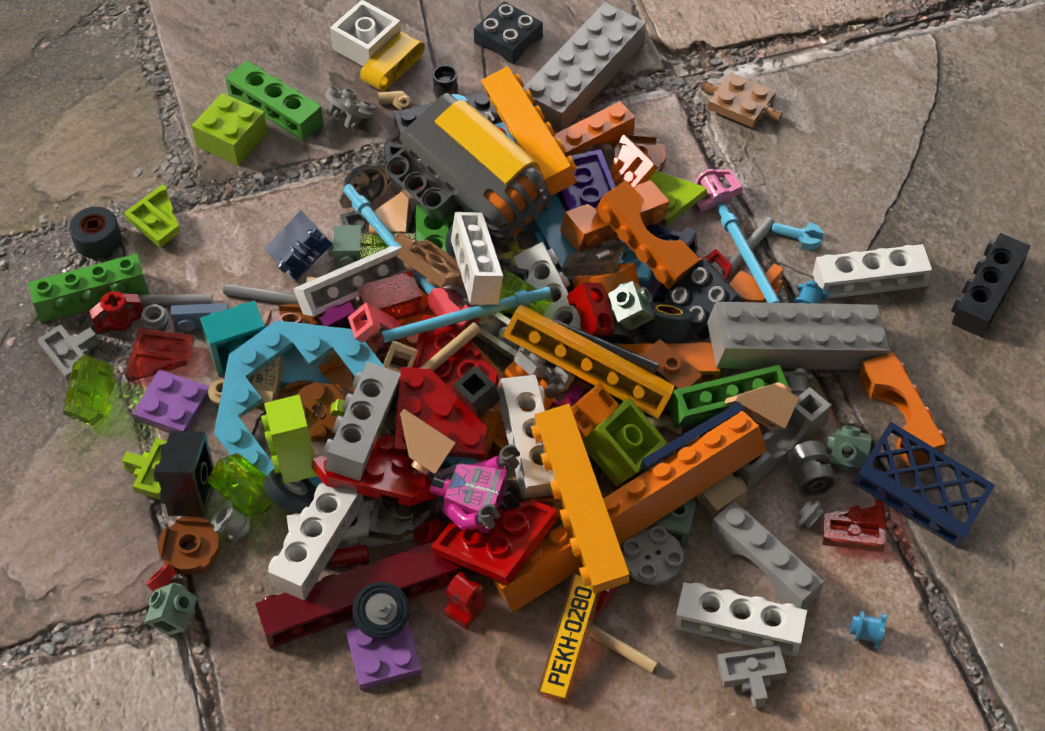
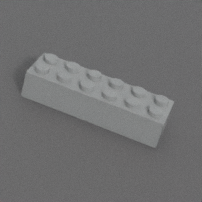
[522,2,646,132]
[707,302,890,370]

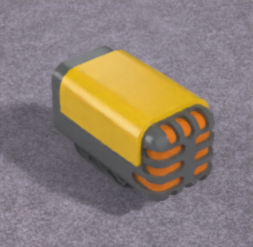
[386,93,552,245]

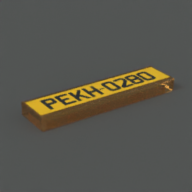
[537,573,602,703]

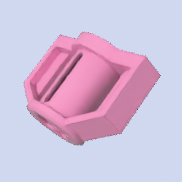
[695,169,743,214]

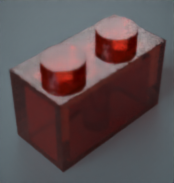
[357,270,424,321]

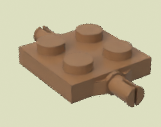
[701,73,783,128]
[394,231,466,290]

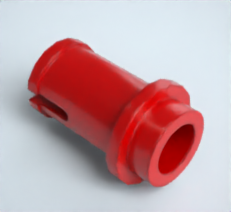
[331,543,370,569]

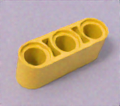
[360,32,425,92]

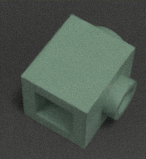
[328,225,364,268]
[659,501,697,548]

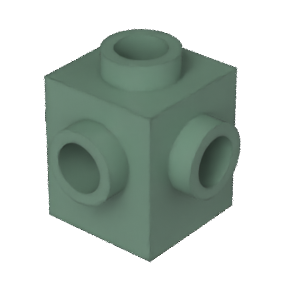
[608,281,655,331]
[826,426,871,470]
[144,583,198,636]

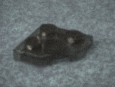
[562,240,628,277]
[369,495,438,541]

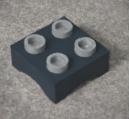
[474,1,543,64]
[664,258,745,339]

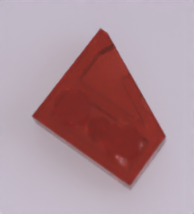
[125,328,195,381]
[822,500,885,552]

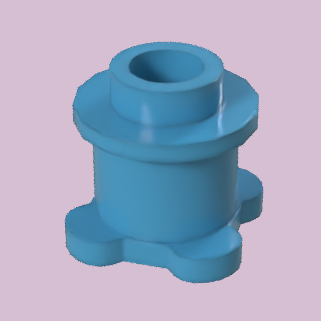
[793,280,830,304]
[849,611,887,650]

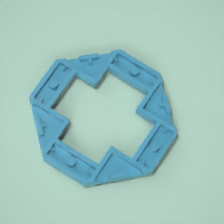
[214,320,383,488]

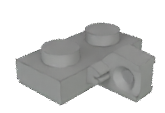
[37,325,100,382]
[514,351,575,391]
[717,646,787,708]

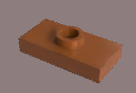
[641,339,702,390]

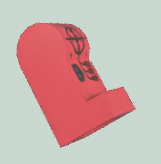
[428,287,483,332]
[348,302,401,349]

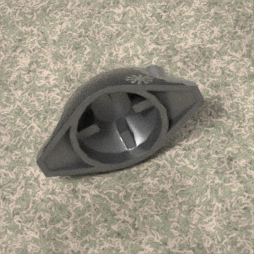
[339,163,392,209]

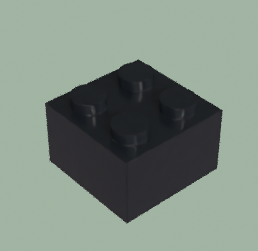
[154,431,216,516]

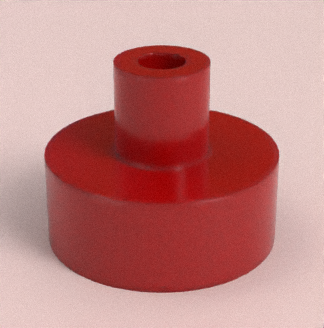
[413,514,445,545]
[146,563,177,592]

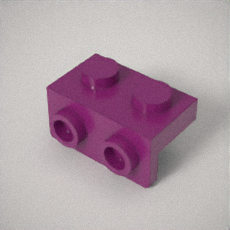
[320,302,366,329]

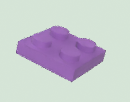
[132,369,210,432]
[345,621,422,690]

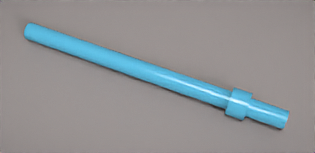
[343,184,437,295]
[717,203,780,303]
[382,286,552,343]

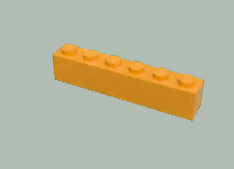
[481,66,577,196]
[503,304,674,419]
[531,404,630,594]

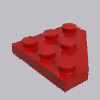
[412,315,499,395]
[394,367,487,459]
[311,435,437,506]
[431,499,559,585]

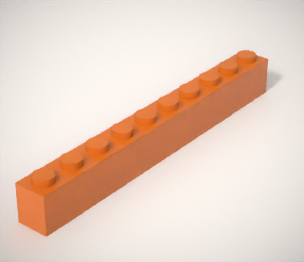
[492,411,767,613]

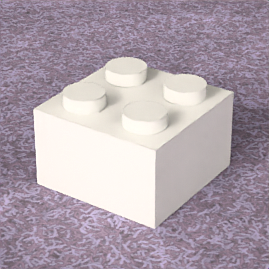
[330,0,401,66]

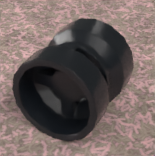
[432,65,458,98]

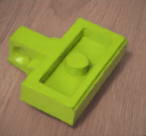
[122,438,167,500]

